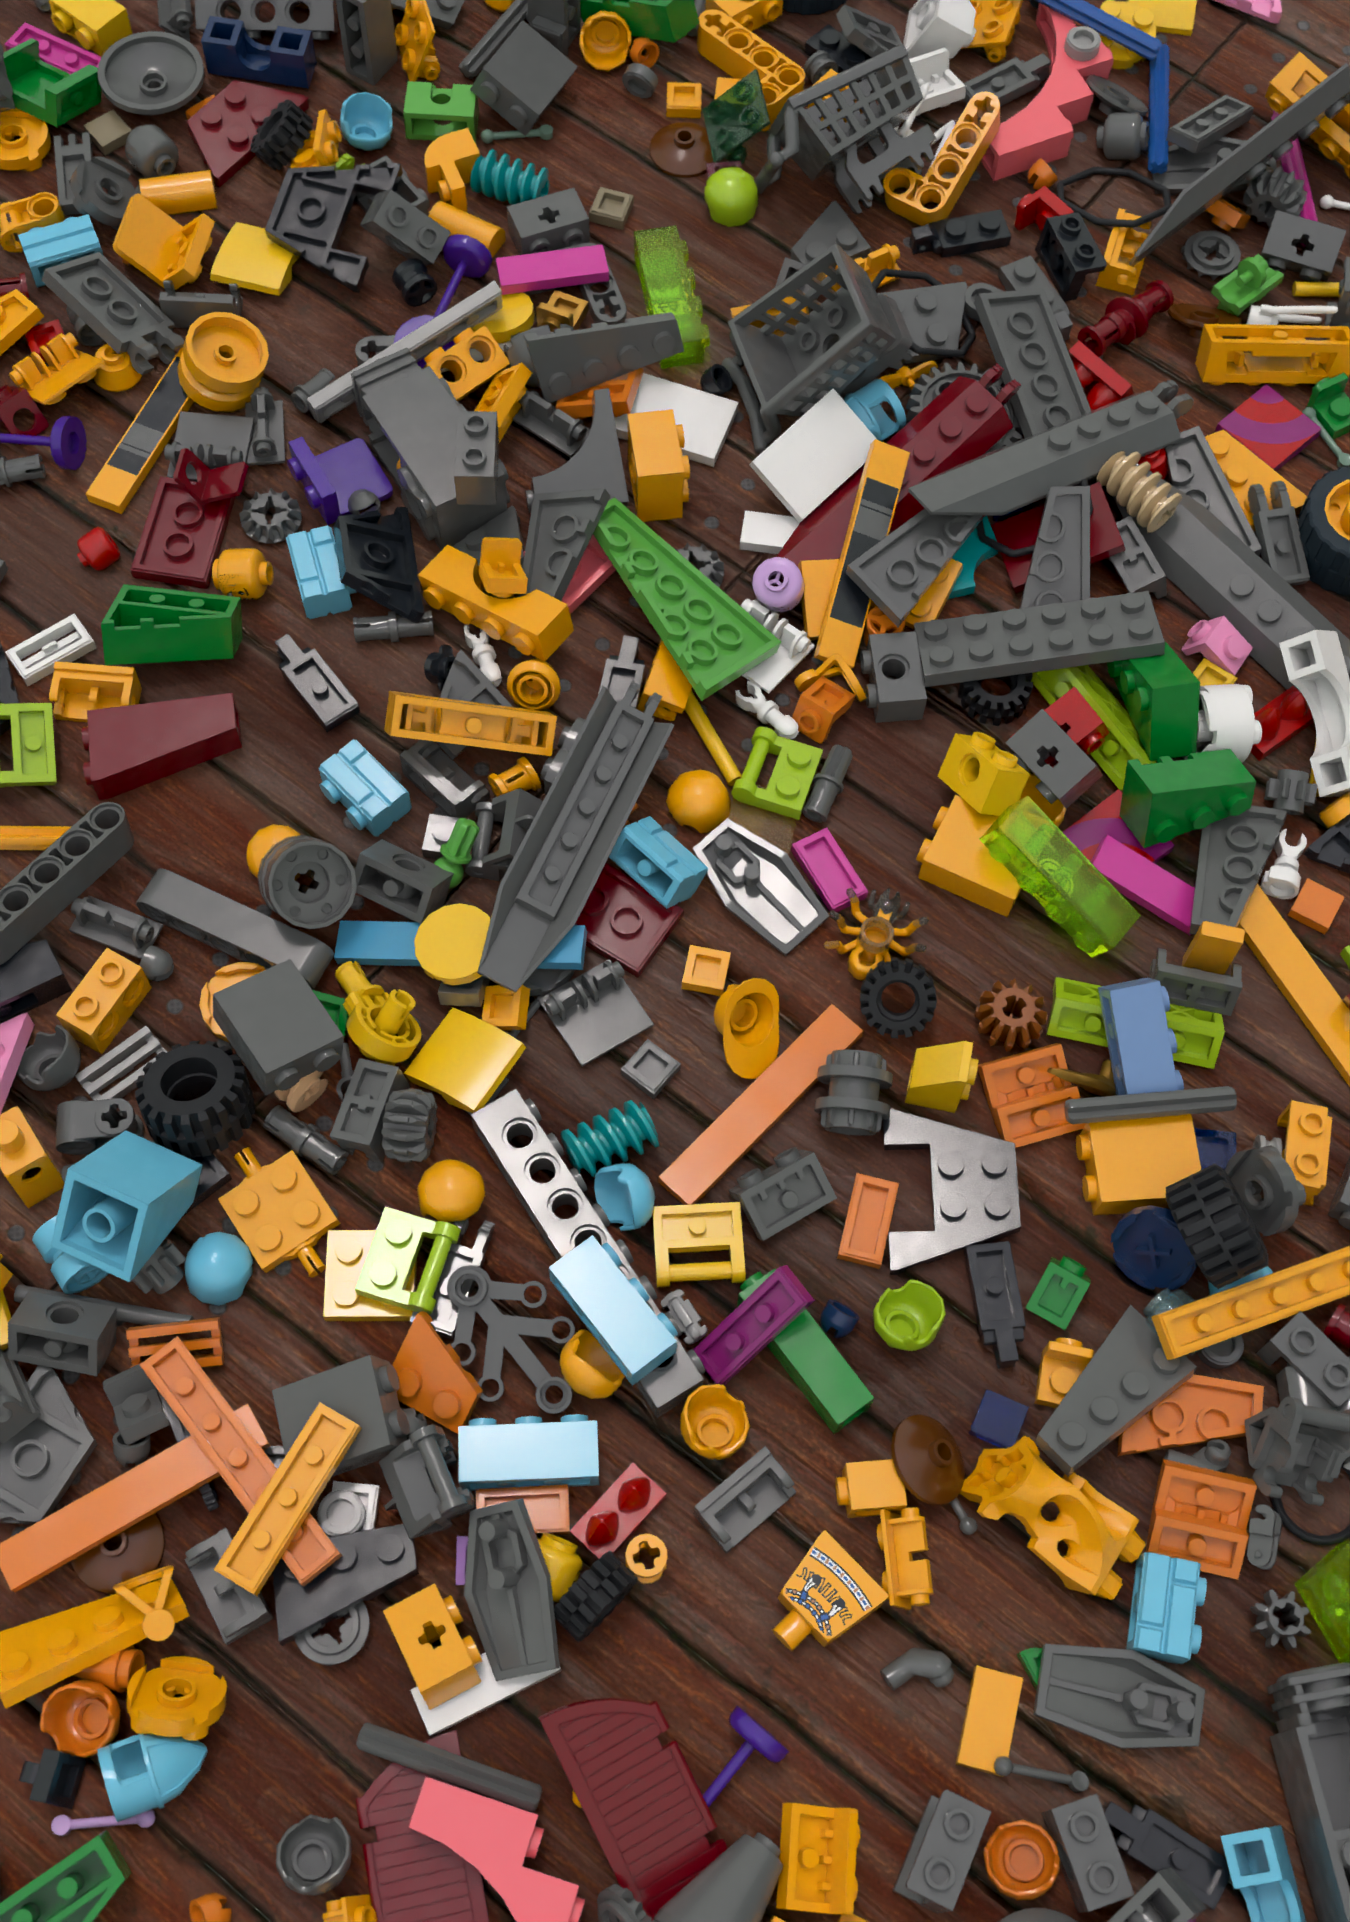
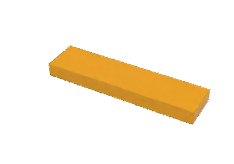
[214,1402,362,1596]

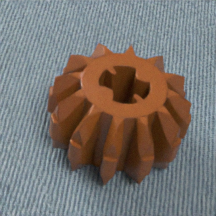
[974,978,1048,1052]

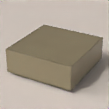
[83,110,132,155]
[589,187,634,230]

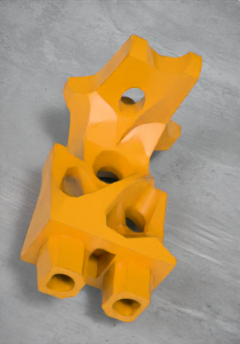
[960,1436,1146,1600]

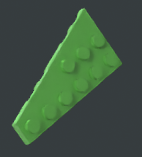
[593,497,781,701]

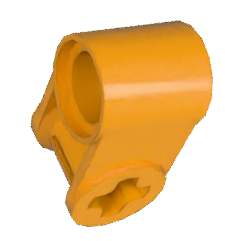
[0,192,66,253]

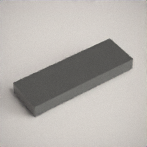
[1166,95,1254,154]

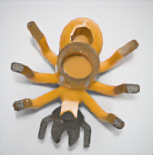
[824,888,929,981]

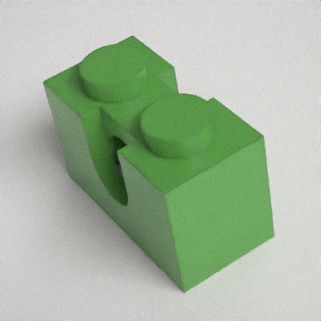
[403,81,479,143]

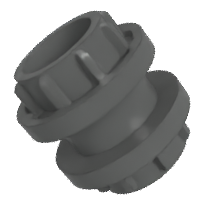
[814,1050,893,1136]

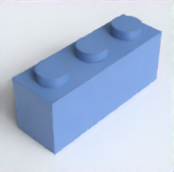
[1098,977,1184,1095]

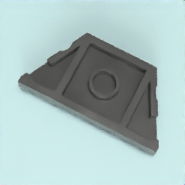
[877,281,967,365]
[0,1365,98,1525]

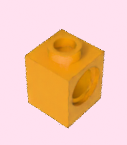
[835,1459,907,1518]

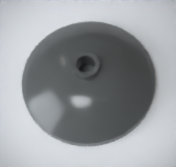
[98,31,205,115]

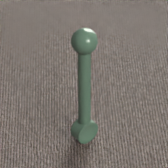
[481,124,553,144]
[1302,407,1350,468]

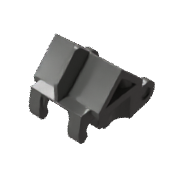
[465,788,543,881]
[1244,1397,1350,1506]
[379,1425,476,1539]

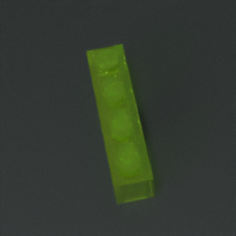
[634,225,710,369]
[979,796,1141,958]

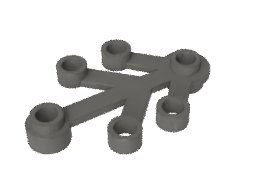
[447,1265,575,1414]

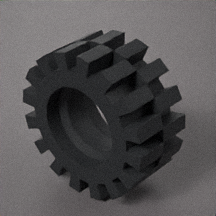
[250,99,314,171]
[958,673,1033,726]
[860,957,937,1039]
[554,1551,638,1642]

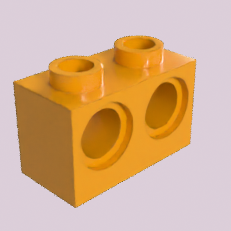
[423,325,510,402]
[56,948,152,1054]

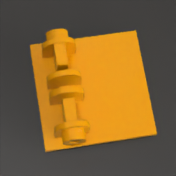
[395,0,441,82]
[961,0,1023,63]
[9,332,105,405]

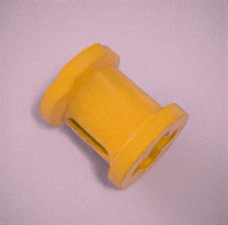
[488,757,541,797]
[625,1534,668,1584]

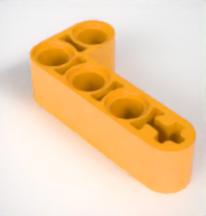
[697,9,805,131]
[883,91,1000,226]

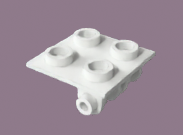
[741,598,815,694]

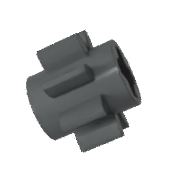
[1264,769,1317,815]
[132,1239,186,1294]
[1250,1589,1311,1651]

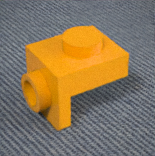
[479,537,528,598]

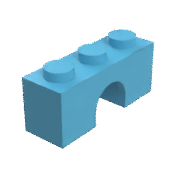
[1221,1825,1306,1922]

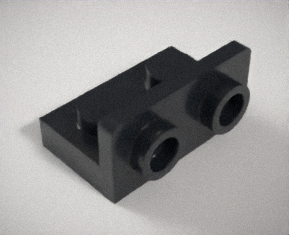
[1035,213,1107,302]

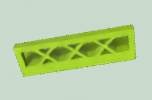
[1031,665,1157,791]
[1047,977,1225,1069]

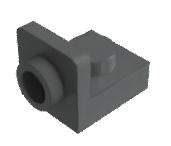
[102,1363,170,1445]

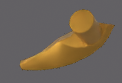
[1047,1060,1117,1097]

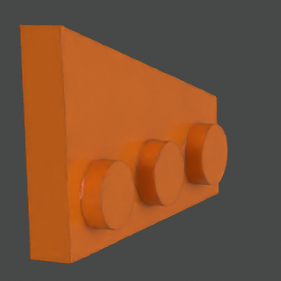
[1118,1374,1264,1456]

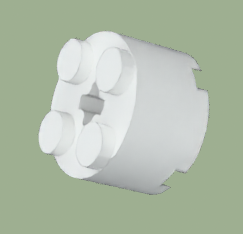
[1182,684,1262,763]

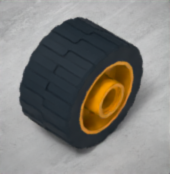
[1297,466,1350,595]

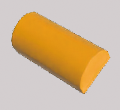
[139,170,217,215]
[428,201,506,258]

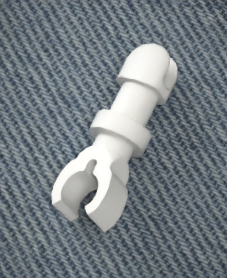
[464,624,502,687]
[735,681,799,740]

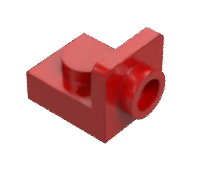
[1014,186,1074,231]

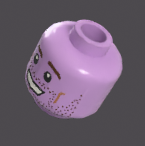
[752,557,805,612]

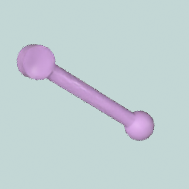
[51,1810,156,1836]

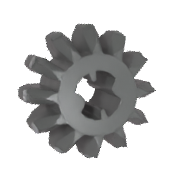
[1243,165,1307,228]
[381,1088,438,1163]

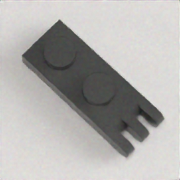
[54,132,93,216]

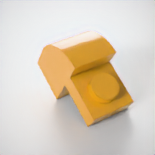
[424,128,480,212]

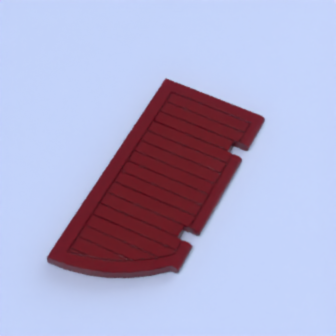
[538,1698,728,1922]
[355,1730,490,1922]

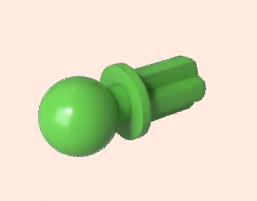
[434,818,480,889]

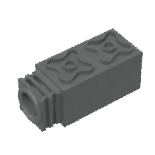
[351,348,510,551]
[1267,1663,1350,1922]

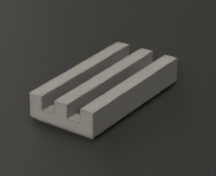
[75,1026,167,1100]

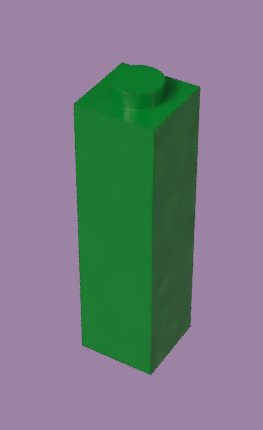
[737,1268,874,1434]

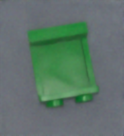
[3,38,101,127]

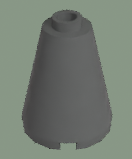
[652,1832,783,1922]

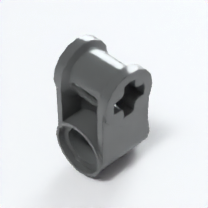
[56,1098,145,1155]

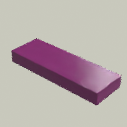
[693,1265,815,1385]

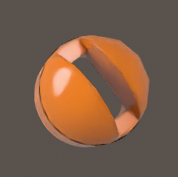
[629,37,659,68]
[1027,158,1058,190]
[189,1893,232,1922]

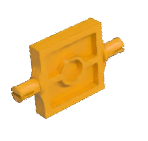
[218,1147,341,1278]

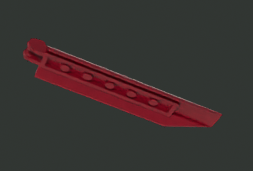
[772,363,1021,587]

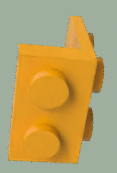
[113,194,215,290]

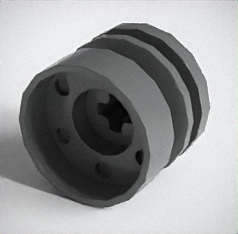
[257,835,357,929]

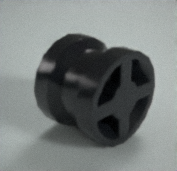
[392,258,437,307]

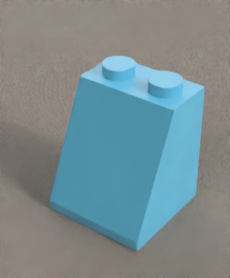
[50,1130,203,1282]

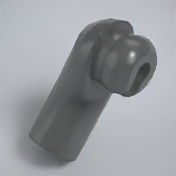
[1163,1439,1231,1472]
[880,1647,954,1691]

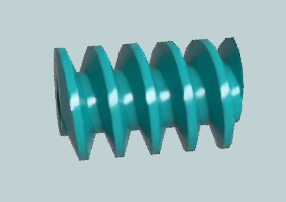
[470,149,549,205]
[561,1100,660,1177]

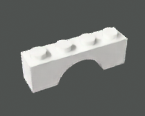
[1279,630,1350,797]

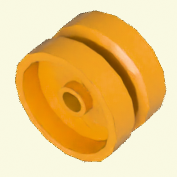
[177,312,269,412]

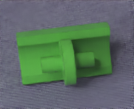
[1211,254,1284,316]

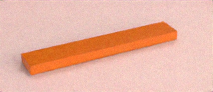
[658,1004,863,1205]
[140,1336,342,1587]
[0,1403,271,1593]

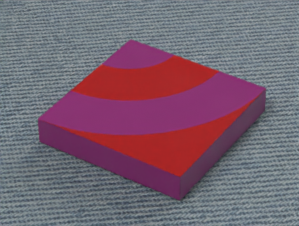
[1214,384,1322,471]
[1058,789,1175,897]

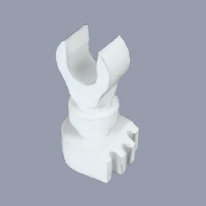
[1260,829,1307,899]

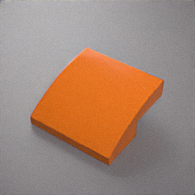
[978,1043,1086,1148]
[1146,1459,1257,1580]

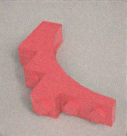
[981,3,1113,181]
[409,1777,585,1922]

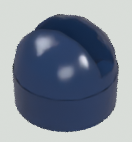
[820,1299,860,1338]

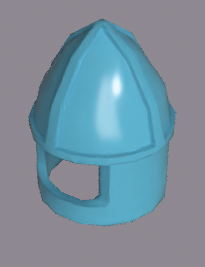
[844,379,906,442]
[97,1734,208,1822]

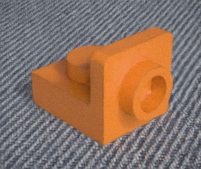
[792,676,855,744]

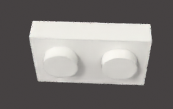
[909,48,966,116]

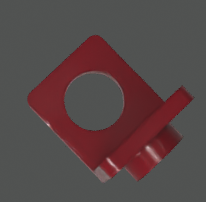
[0,385,49,445]
[173,448,248,505]

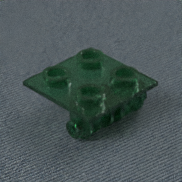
[702,69,770,166]

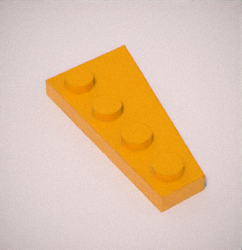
[0,1579,189,1709]

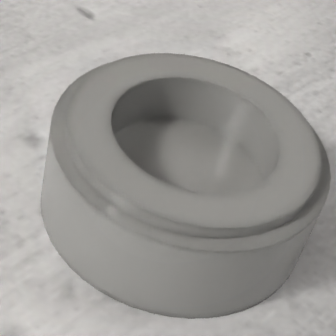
[1064,26,1101,61]
[317,1490,366,1537]

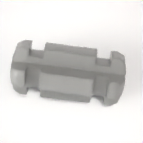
[661,1289,708,1345]

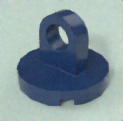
[1111,1205,1198,1291]

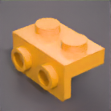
[776,1803,860,1915]

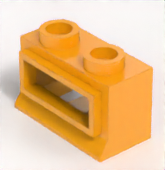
[1277,1100,1332,1206]

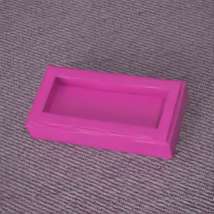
[791,827,868,915]

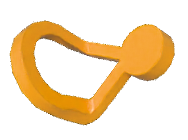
[794,653,867,702]
[113,1565,175,1641]

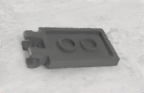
[41,252,185,375]

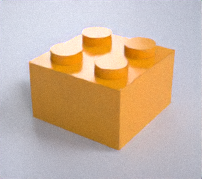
[627,409,690,522]

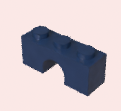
[201,16,317,88]

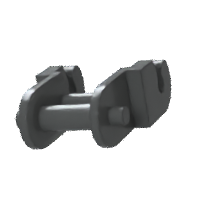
[1247,1504,1282,1570]

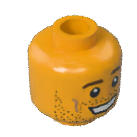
[212,548,274,600]

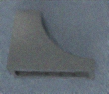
[525,388,629,513]

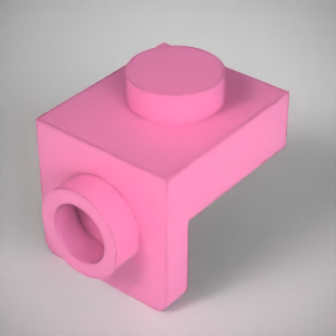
[1181,616,1253,676]

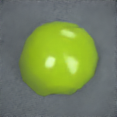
[704,167,758,227]
[873,1279,946,1351]

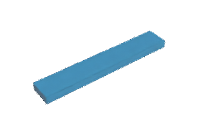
[334,921,587,970]

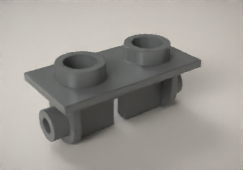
[157,0,194,42]
[245,387,285,466]
[513,390,591,458]
[69,896,163,959]

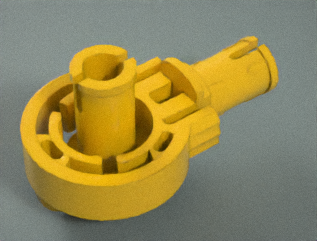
[335,961,422,1066]

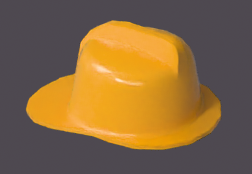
[714,977,779,1079]

